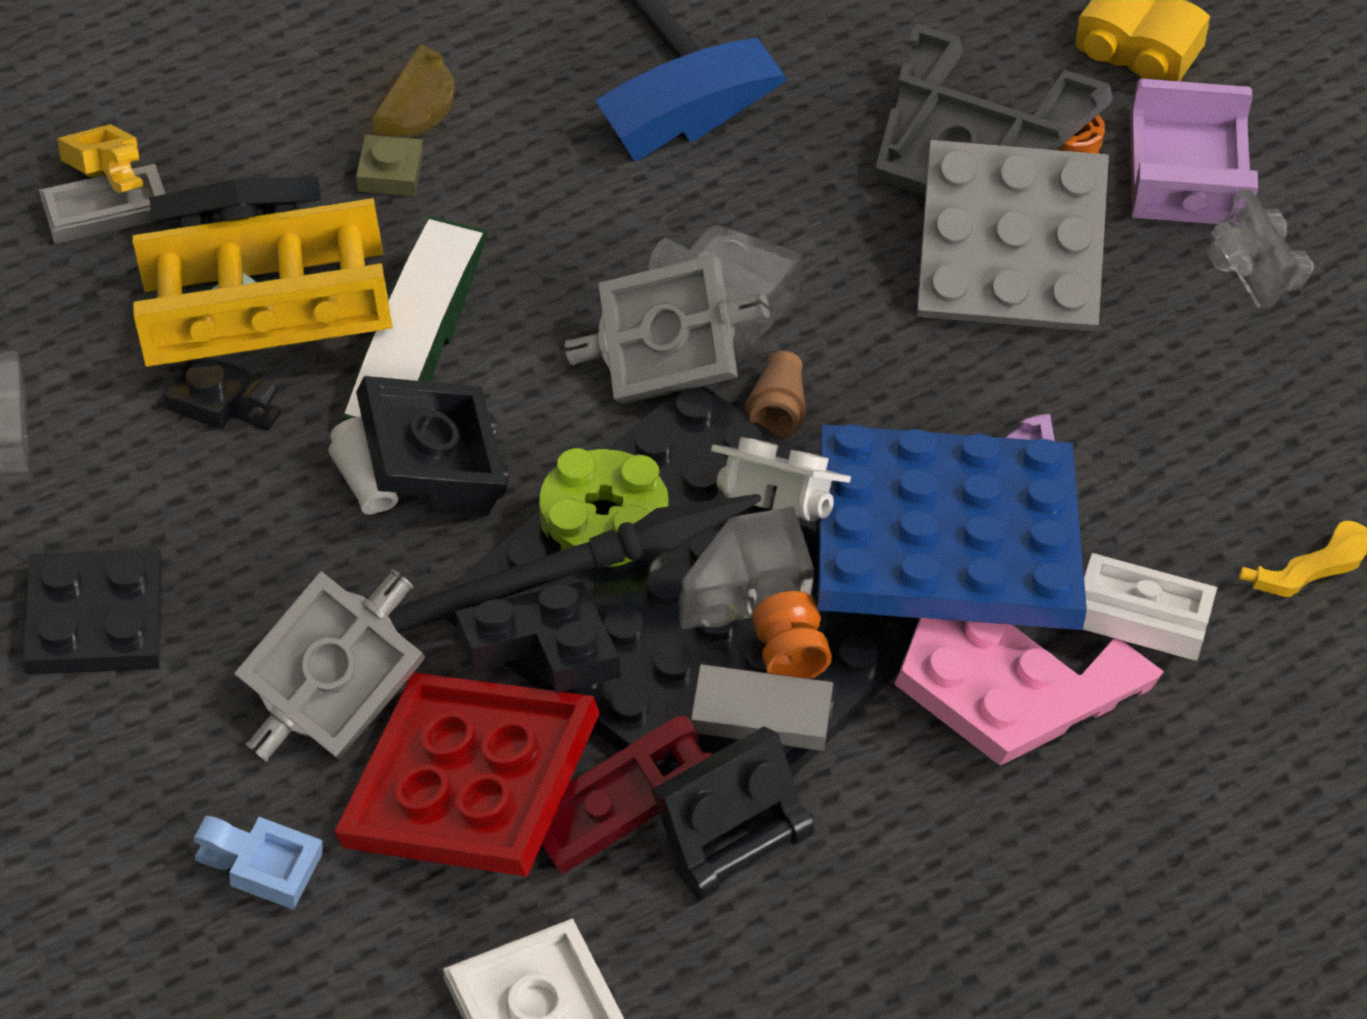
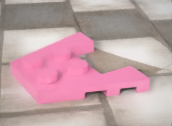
[894,618,1164,766]

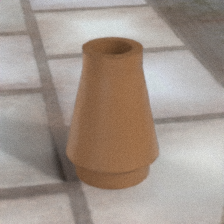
[745,351,807,439]

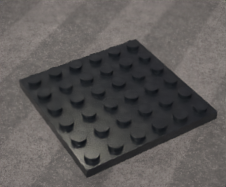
[445,386,919,836]

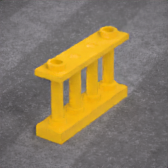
[133,198,393,367]

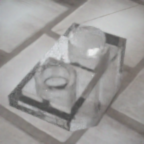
[680,506,814,630]

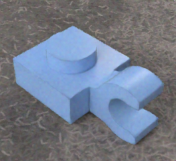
[194,816,322,910]

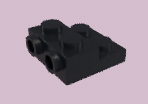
[356,376,508,516]

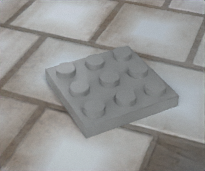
[916,140,1109,332]

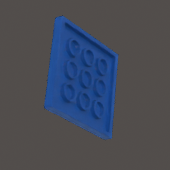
[818,424,1087,630]

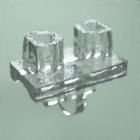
[1208,190,1314,308]

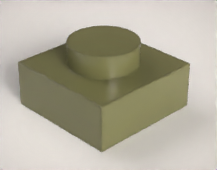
[356,134,423,196]

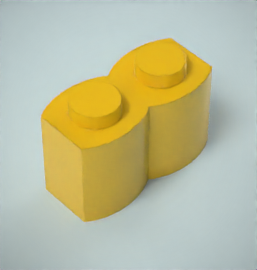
[1075,0,1210,82]

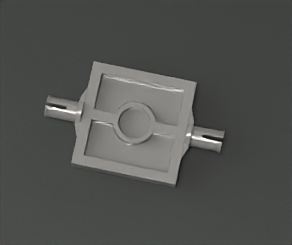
[565,254,770,404]
[234,569,426,762]

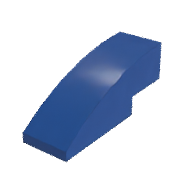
[595,37,787,161]

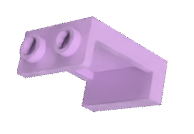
[1130,79,1258,226]

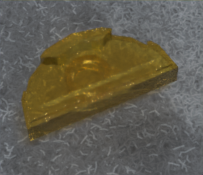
[373,44,455,137]

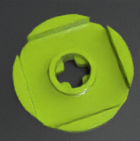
[539,448,669,567]

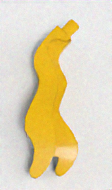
[1238,521,1367,597]

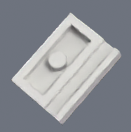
[1083,553,1217,661]

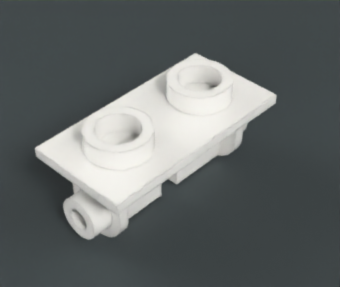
[711,437,851,522]

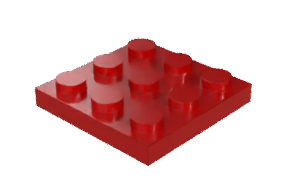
[334,673,600,877]

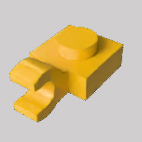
[57,124,143,193]

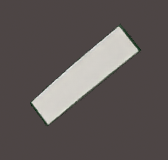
[342,216,488,421]

